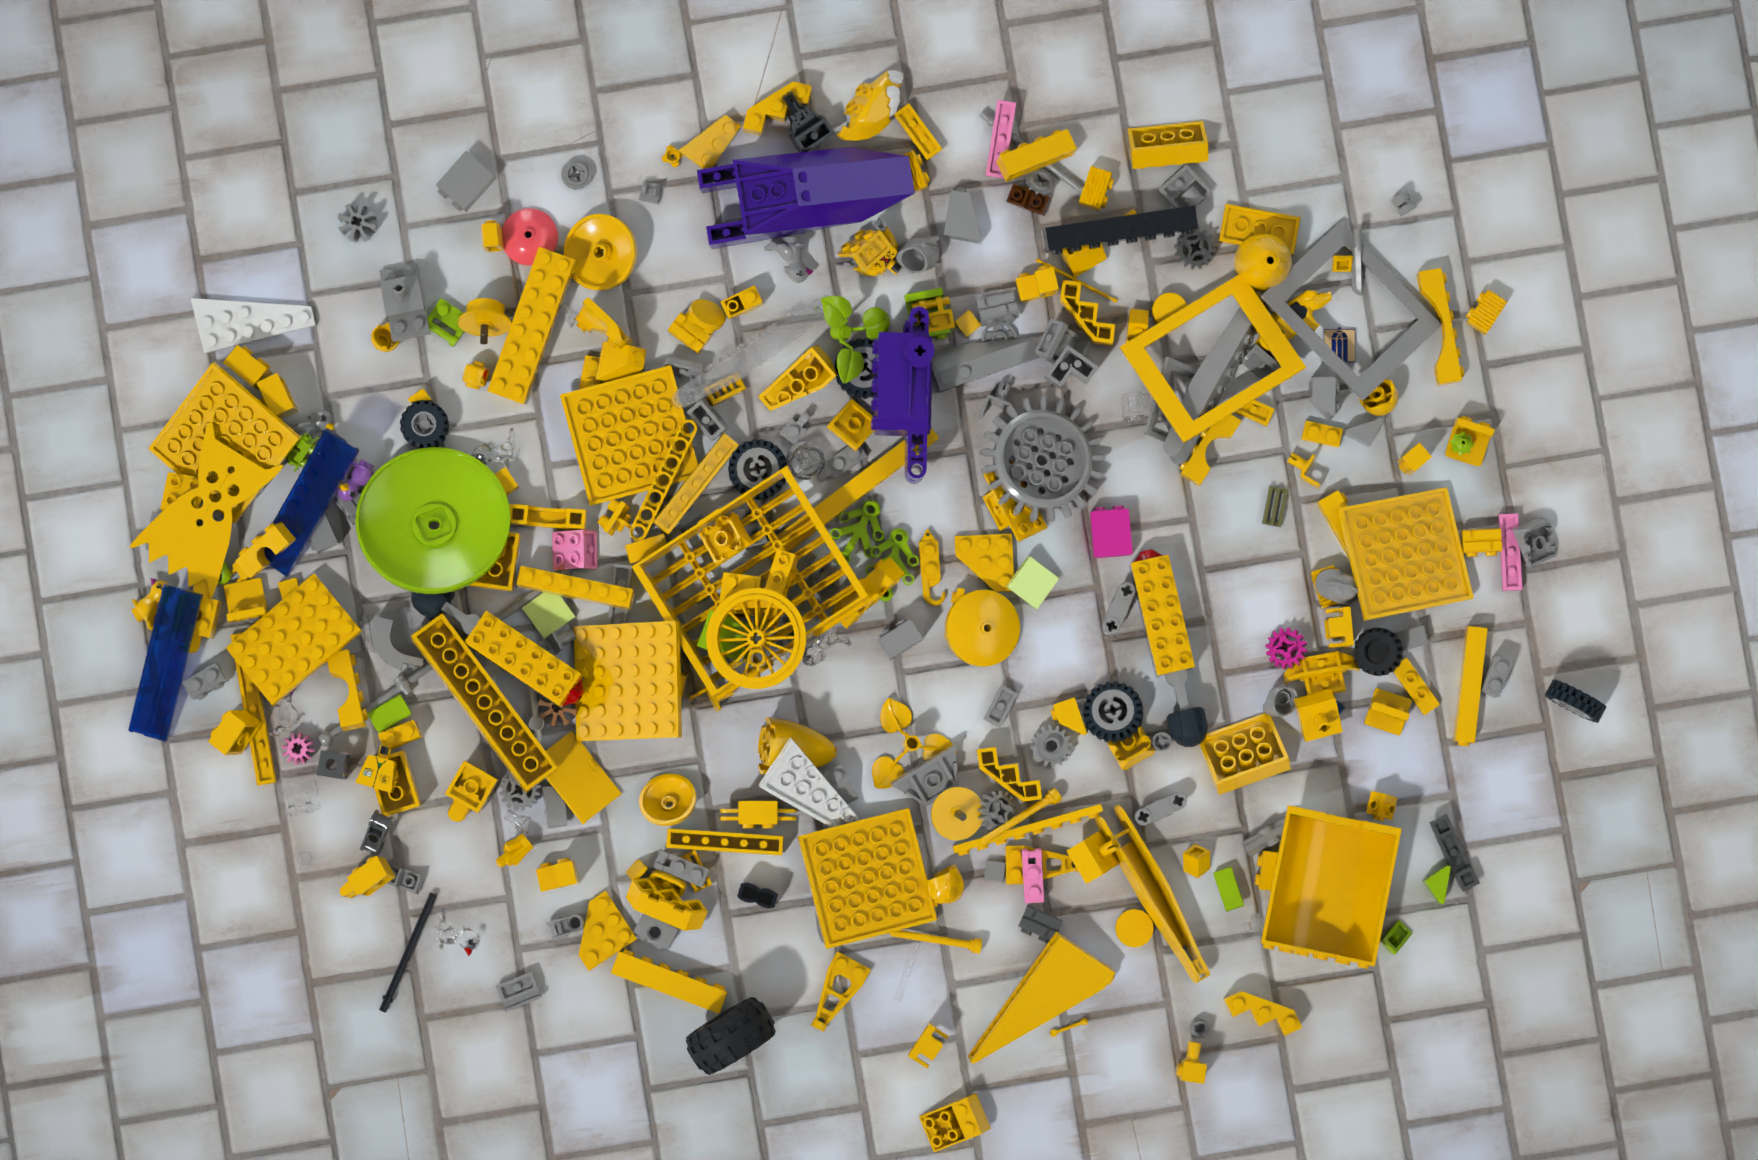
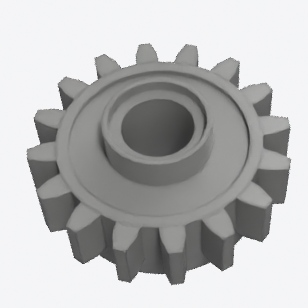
[1030,725,1073,767]

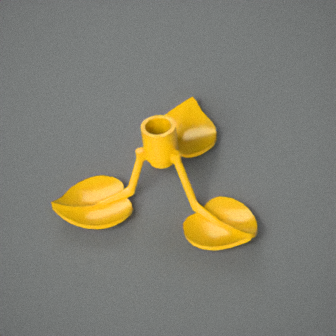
[872,698,958,789]

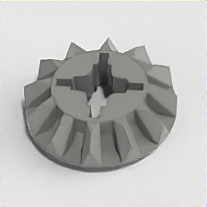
[561,159,592,190]
[1025,168,1055,196]

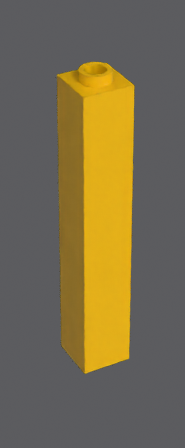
[1453,626,1488,747]

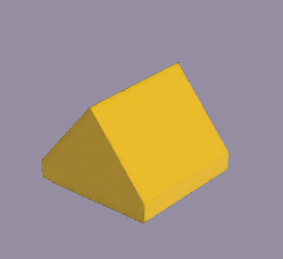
[1332,255,1353,272]

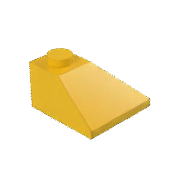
[596,342,647,382]

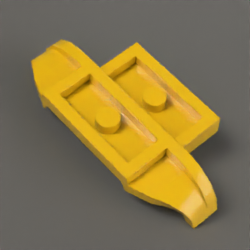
[1283,651,1360,695]

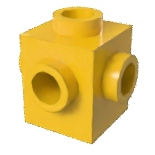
[1366,791,1398,822]

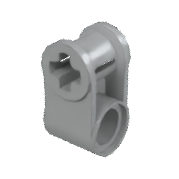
[547,914,585,941]

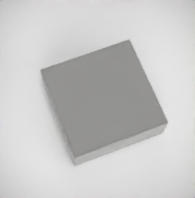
[984,860,1006,882]

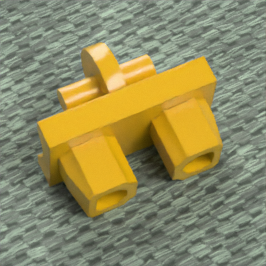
[597,499,631,536]

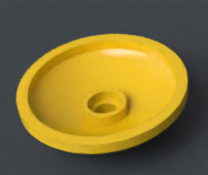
[639,774,696,826]

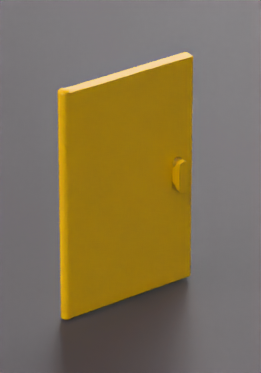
[546,731,622,825]

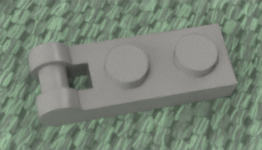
[653,849,710,887]

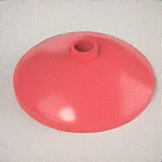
[502,208,558,266]

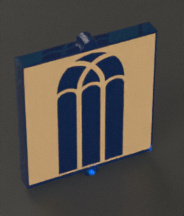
[1323,327,1355,363]

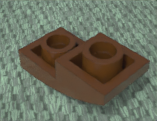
[1006,184,1051,216]

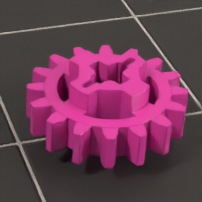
[1265,627,1308,670]

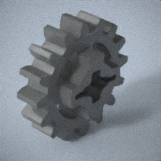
[1174,228,1216,270]

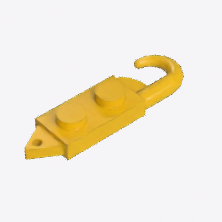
[919,529,946,606]

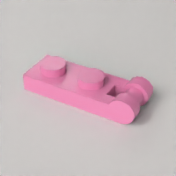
[1022,848,1044,903]

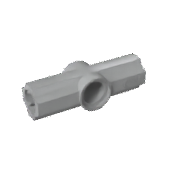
[1241,817,1285,857]

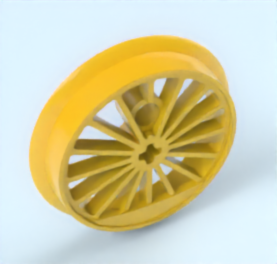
[706,588,806,689]

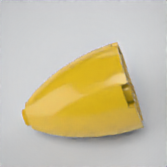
[1234,234,1292,291]
[757,717,837,775]

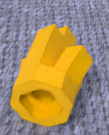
[496,834,534,868]

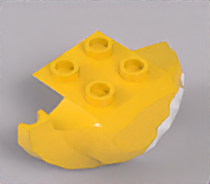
[837,70,904,141]

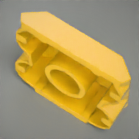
[699,512,752,565]
[1106,726,1155,770]

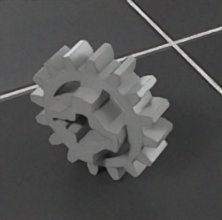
[499,772,541,811]
[977,790,1016,831]

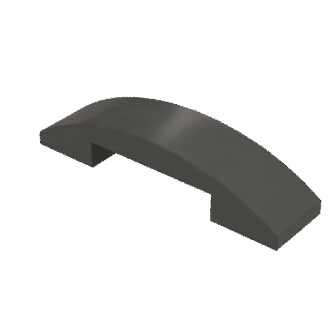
[1429,814,1480,892]

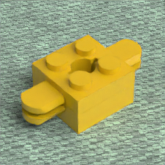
[172,579,222,653]
[720,801,797,828]

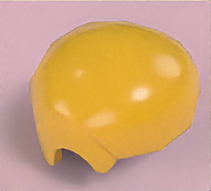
[371,322,400,352]

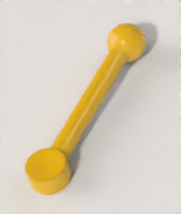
[1050,1018,1088,1037]

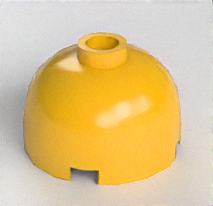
[1359,379,1399,416]

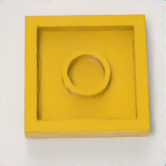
[827,399,874,452]

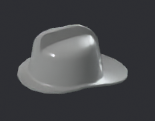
[1315,569,1358,605]

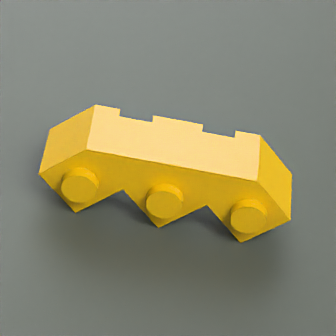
[743,81,812,136]
[1059,280,1115,346]
[831,557,905,629]
[976,747,1042,802]
[626,878,708,931]
[1223,991,1302,1036]

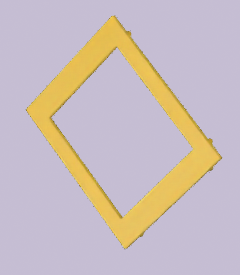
[1119,274,1306,443]

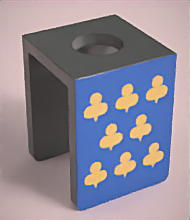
[317,750,350,780]

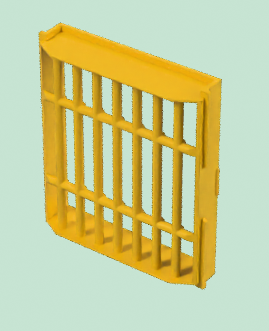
[632,465,873,701]

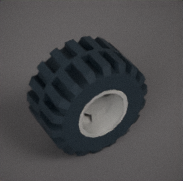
[400,400,449,448]

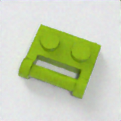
[428,298,465,347]

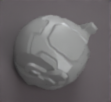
[896,235,940,274]

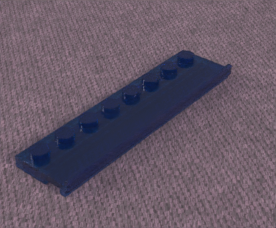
[264,428,359,577]
[128,583,203,742]

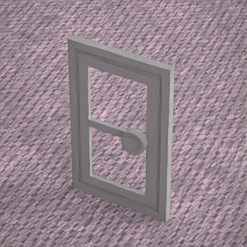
[1144,357,1197,442]

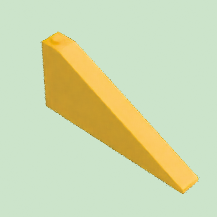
[967,931,1115,1064]

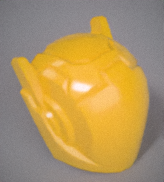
[927,864,965,907]

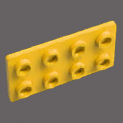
[982,461,1048,542]

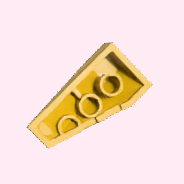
[758,344,837,411]

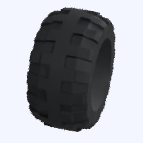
[686,997,776,1075]

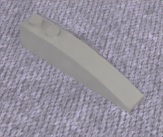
[932,336,1042,393]

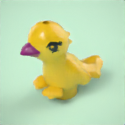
[131,578,171,632]

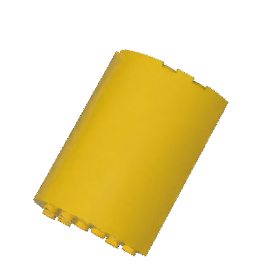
[1260,805,1402,969]

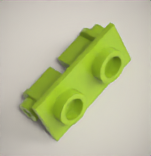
[287,433,319,472]

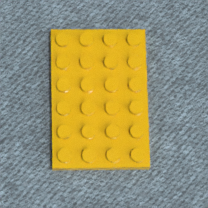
[226,574,362,706]

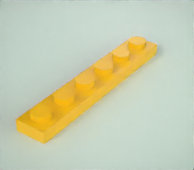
[653,433,739,534]

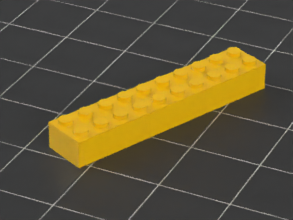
[411,613,558,793]

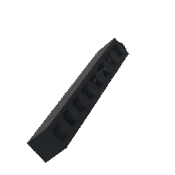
[1042,205,1199,255]

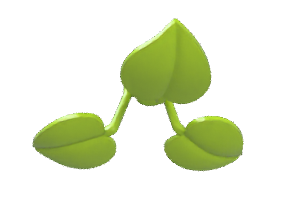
[821,296,890,383]

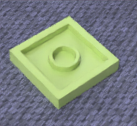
[1006,556,1059,609]
[522,592,576,639]

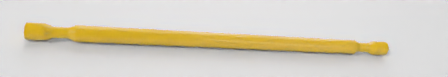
[1035,258,1117,303]

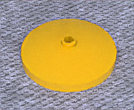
[563,214,637,291]
[945,590,1020,667]

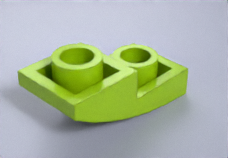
[1213,867,1245,912]

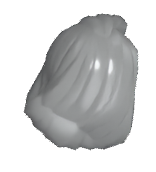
[1263,684,1299,717]

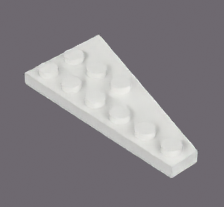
[191,298,316,354]

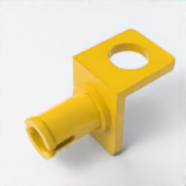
[1287,452,1321,490]
[688,688,734,712]

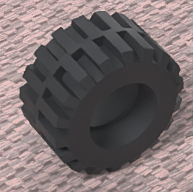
[1353,627,1404,676]

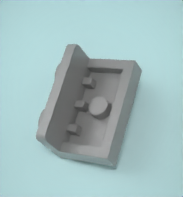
[664,356,704,393]

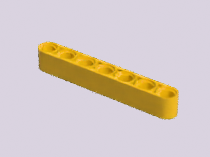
[630,420,697,541]

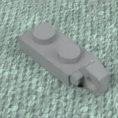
[817,446,867,482]

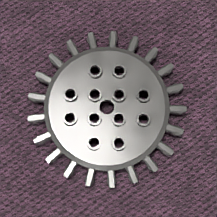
[980,396,1105,523]

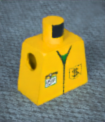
[355,745,397,793]

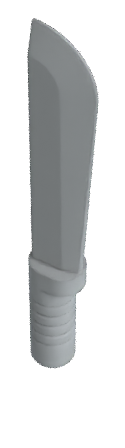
[1351,227,1362,296]

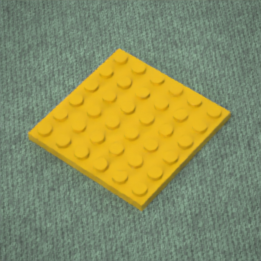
[148,362,301,523]
[560,365,698,506]
[1337,487,1474,621]
[574,621,682,742]
[797,808,937,949]

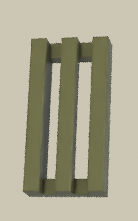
[1262,486,1288,527]

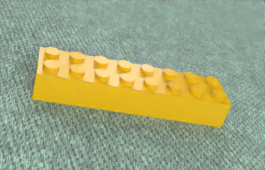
[487,247,577,405]

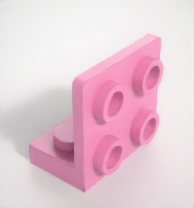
[552,530,597,570]

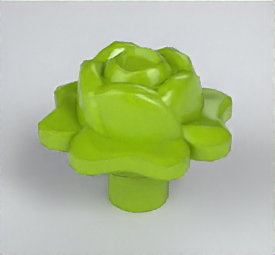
[1450,432,1474,455]

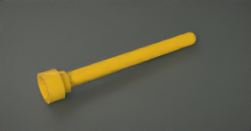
[981,787,1062,844]
[890,930,982,954]

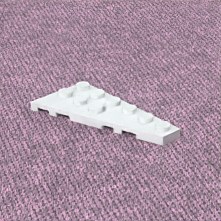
[759,737,860,827]

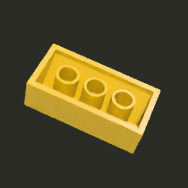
[1127,121,1208,169]

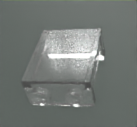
[360,606,415,653]

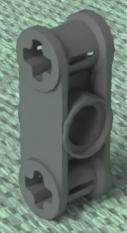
[360,809,394,856]

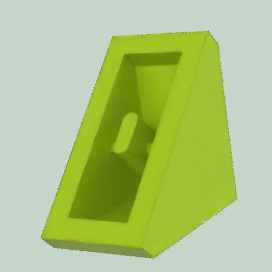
[1423,865,1451,904]
[1380,920,1413,955]

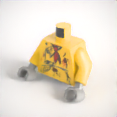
[844,218,902,277]

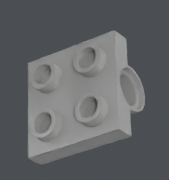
[1158,164,1212,208]

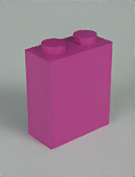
[1089,505,1133,559]

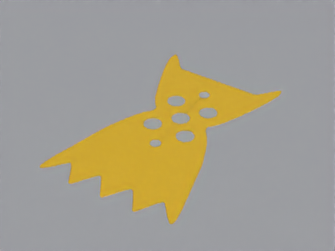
[130,421,283,598]

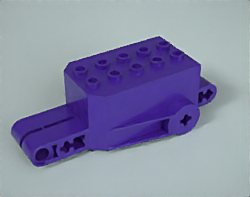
[871,306,935,484]

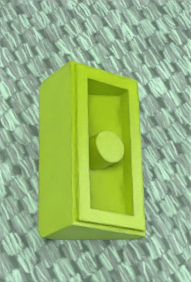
[368,694,411,733]

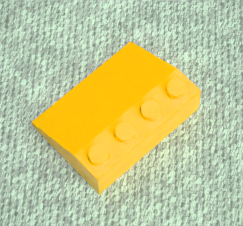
[1199,713,1291,795]

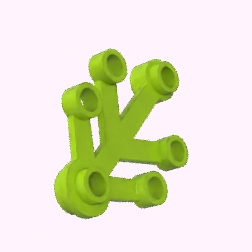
[830,500,884,566]
[865,528,919,602]

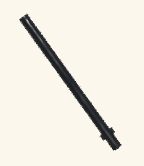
[379,892,437,1013]

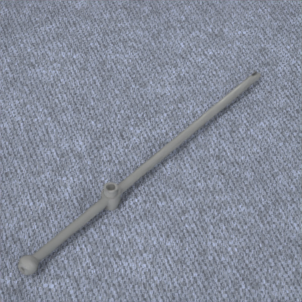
[318,569,571,746]

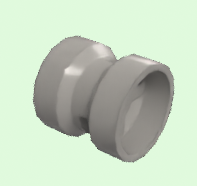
[1391,190,1417,216]
[1151,732,1172,752]

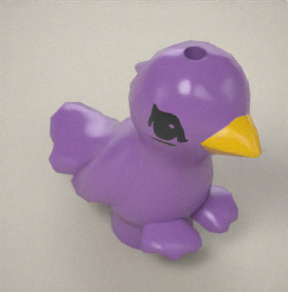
[338,459,374,501]

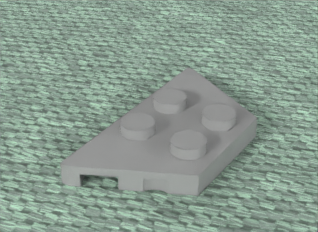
[890,744,959,807]

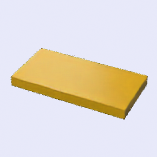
[1218,204,1301,255]

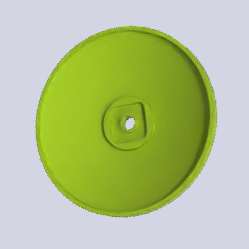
[355,447,511,594]

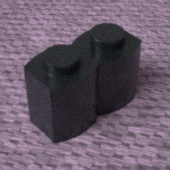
[737,883,779,909]

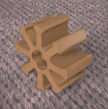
[538,699,577,727]

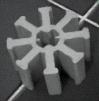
[338,203,378,243]

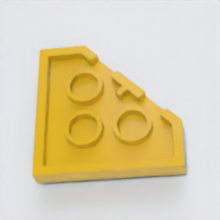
[954,534,1014,592]
[578,891,637,971]

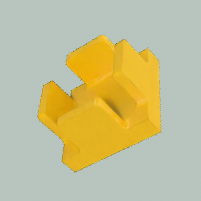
[1324,607,1354,648]
[908,1022,949,1069]

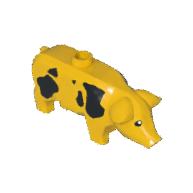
[1255,290,1332,351]

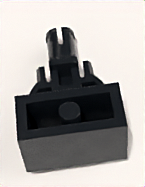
[782,91,835,152]

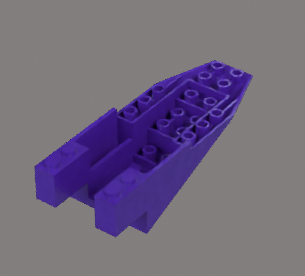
[697,147,915,249]

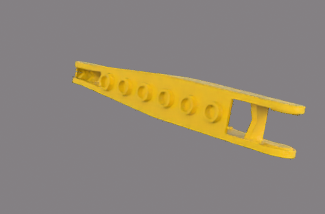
[1095,805,1210,983]

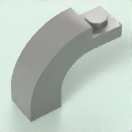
[371,616,424,671]

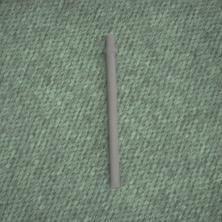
[979,110,1083,192]

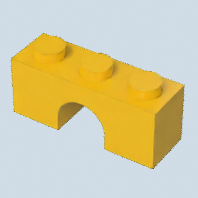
[235,522,296,578]

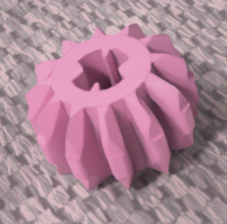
[282,732,315,765]

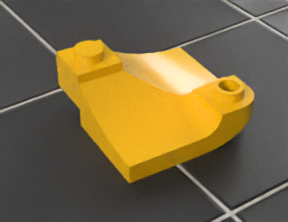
[575,297,633,349]

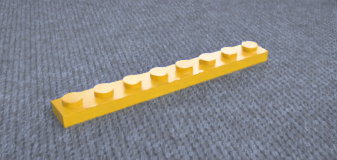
[952,804,1103,856]

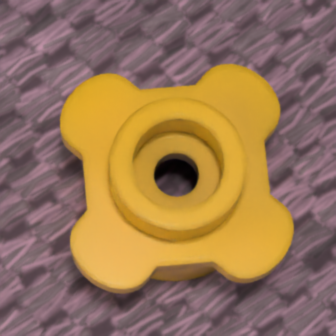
[662,145,684,167]

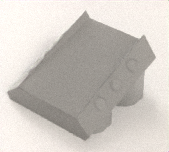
[1512,518,1557,568]

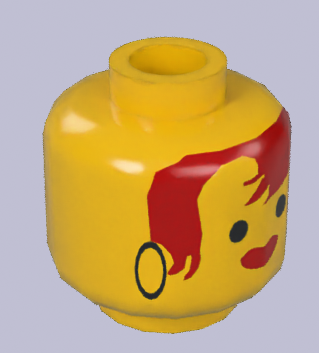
[462,360,489,390]

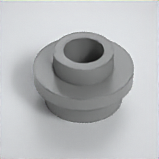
[1190,1019,1209,1038]

